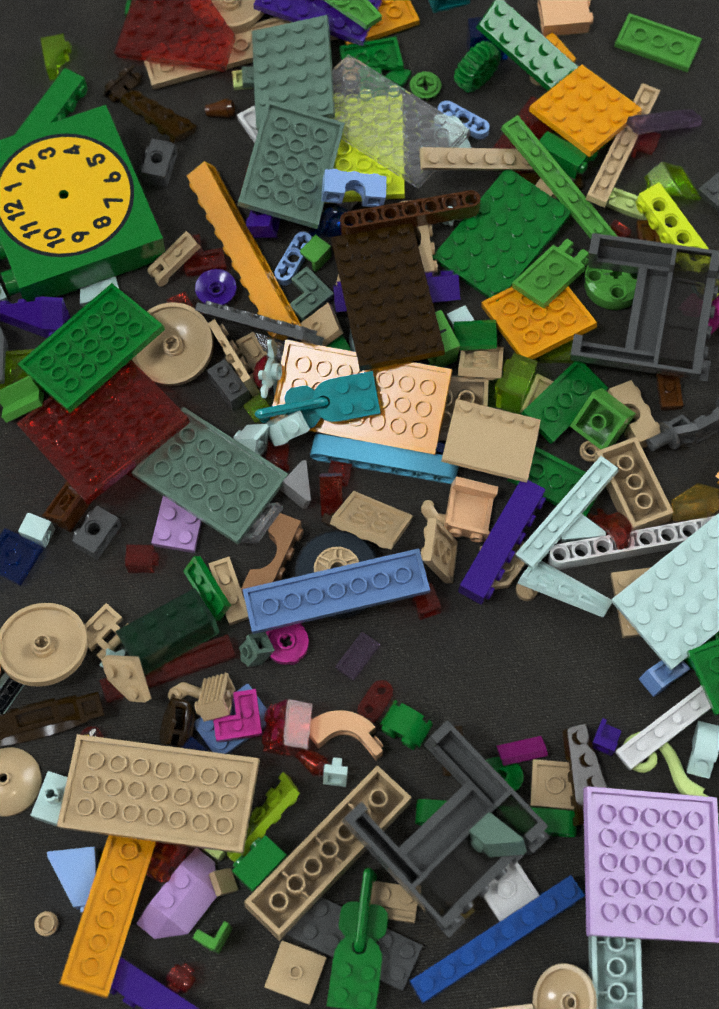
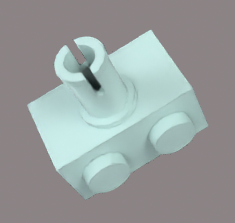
[31,771,68,826]

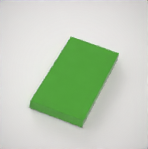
[614,13,702,73]

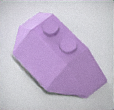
[136,847,216,939]

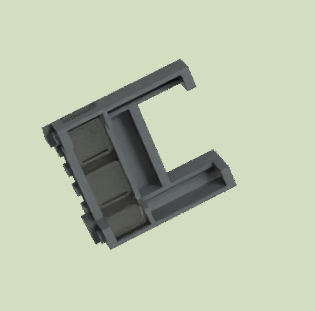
[571,233,719,382]
[342,720,550,938]

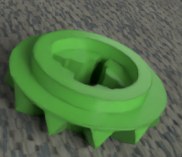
[410,72,441,101]

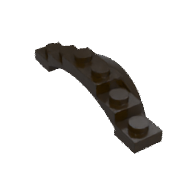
[0,692,104,746]

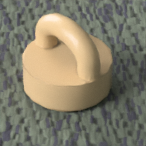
[516,583,538,601]

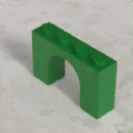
[539,131,607,179]

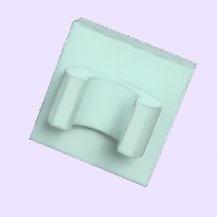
[323,757,348,787]

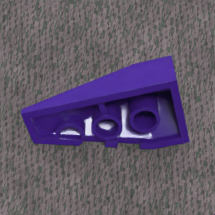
[0,297,70,338]

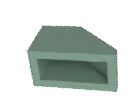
[469,812,527,857]

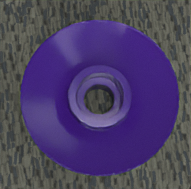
[195,269,236,305]

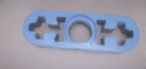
[438,101,489,140]
[275,232,312,285]

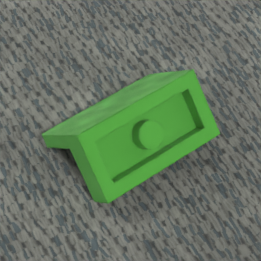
[0,376,44,423]
[193,921,233,954]

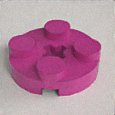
[266,623,309,665]

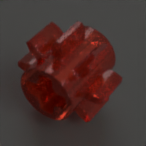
[166,963,196,994]

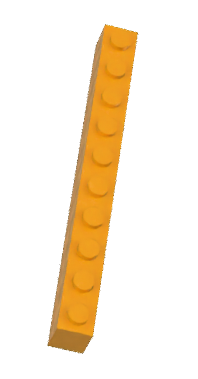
[187,161,302,341]

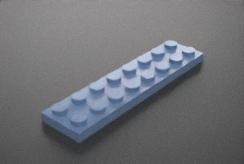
[243,548,430,634]

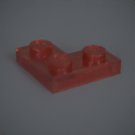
[179,234,227,277]

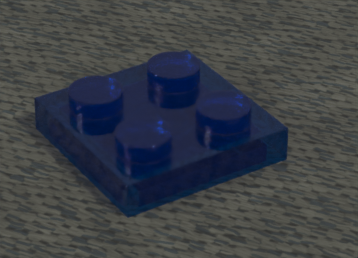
[0,528,44,586]

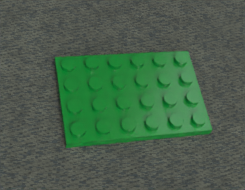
[432,169,571,301]
[18,283,165,413]

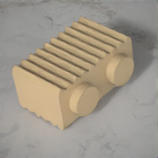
[195,672,235,722]

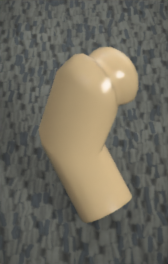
[421,500,446,525]
[168,682,201,700]

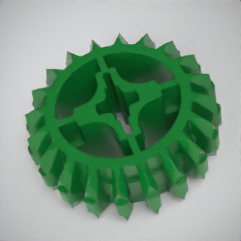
[454,41,502,93]

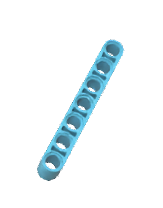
[310,434,459,484]

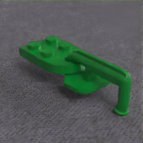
[327,868,388,1009]

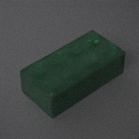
[115,588,220,675]

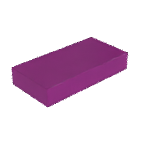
[497,736,548,766]

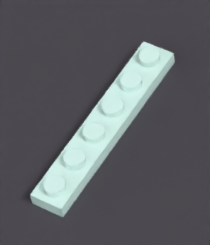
[515,456,619,569]

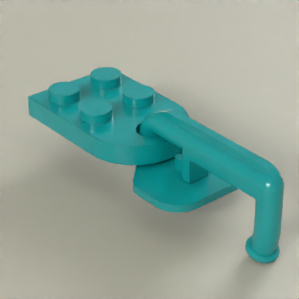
[255,371,381,428]

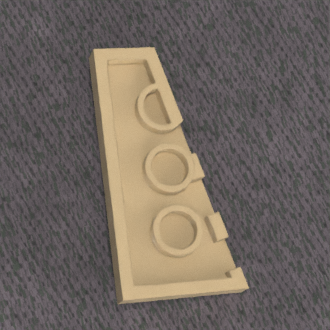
[208,319,260,396]

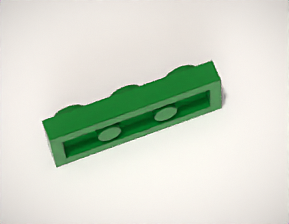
[183,556,231,621]

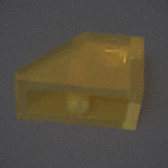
[671,483,719,521]

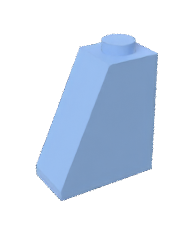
[47,847,99,913]

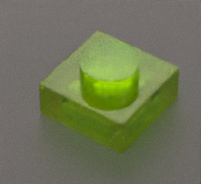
[243,393,270,423]

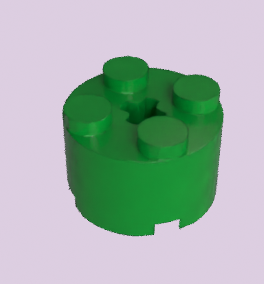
[380,700,433,751]

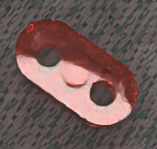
[358,680,393,723]

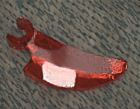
[587,509,632,550]

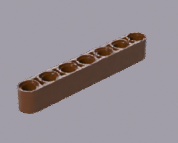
[340,190,481,235]

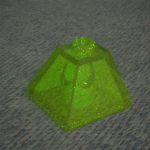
[644,162,701,201]

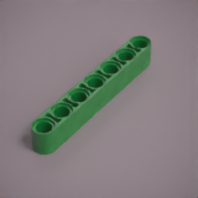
[415,799,577,838]

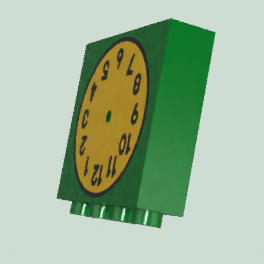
[0,105,165,302]

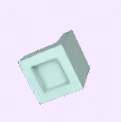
[18,513,55,548]

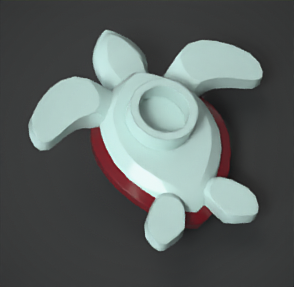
[253,339,282,398]

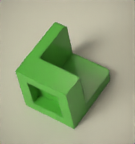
[300,235,332,272]

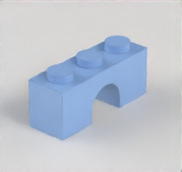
[321,169,387,207]

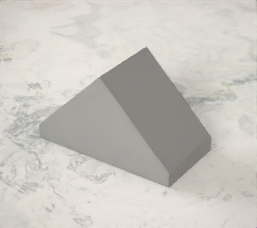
[280,460,311,509]

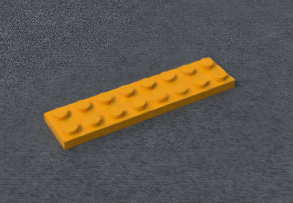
[60,835,156,999]

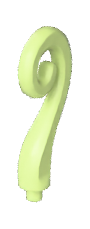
[623,732,709,797]

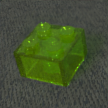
[494,353,538,414]

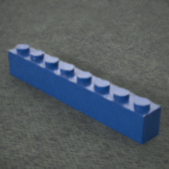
[410,875,585,1004]

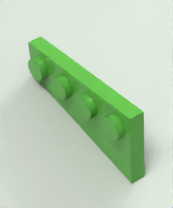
[324,0,382,30]

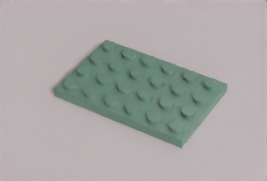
[252,15,335,131]
[237,100,345,229]
[132,407,288,544]

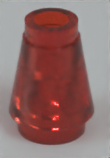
[295,746,330,778]

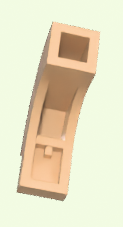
[303,710,384,760]

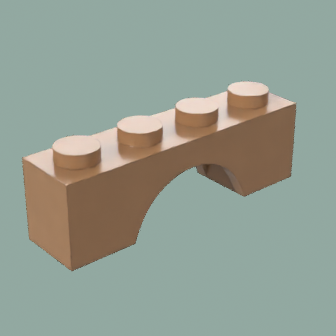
[241,512,304,596]

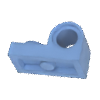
[639,660,690,697]

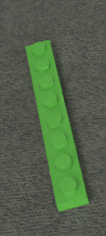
[501,115,617,239]

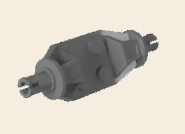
[646,396,719,451]

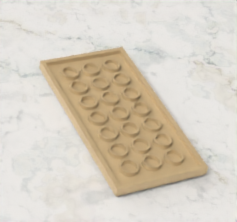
[57,734,260,854]

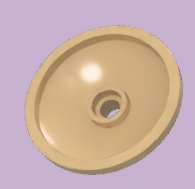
[0,747,42,817]
[533,964,597,1009]

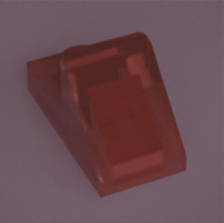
[319,473,343,517]

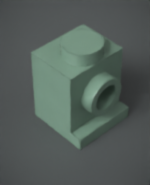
[239,632,275,667]

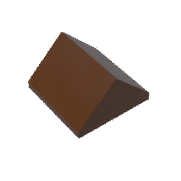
[42,481,94,533]

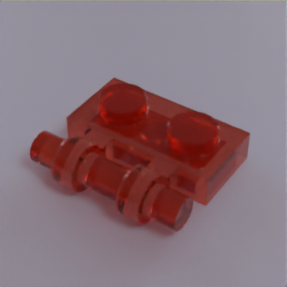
[146,842,189,883]

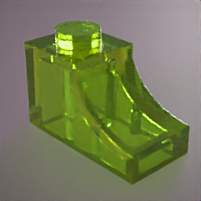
[40,34,72,81]

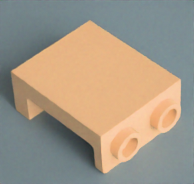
[444,476,498,542]

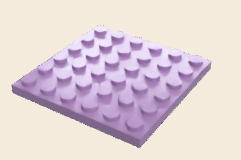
[583,787,719,944]

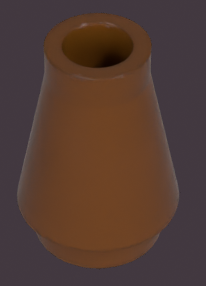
[205,98,235,118]

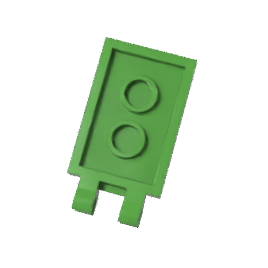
[512,239,589,309]

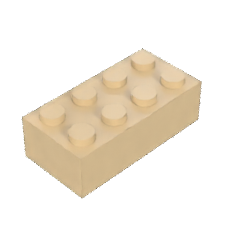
[593,437,674,532]

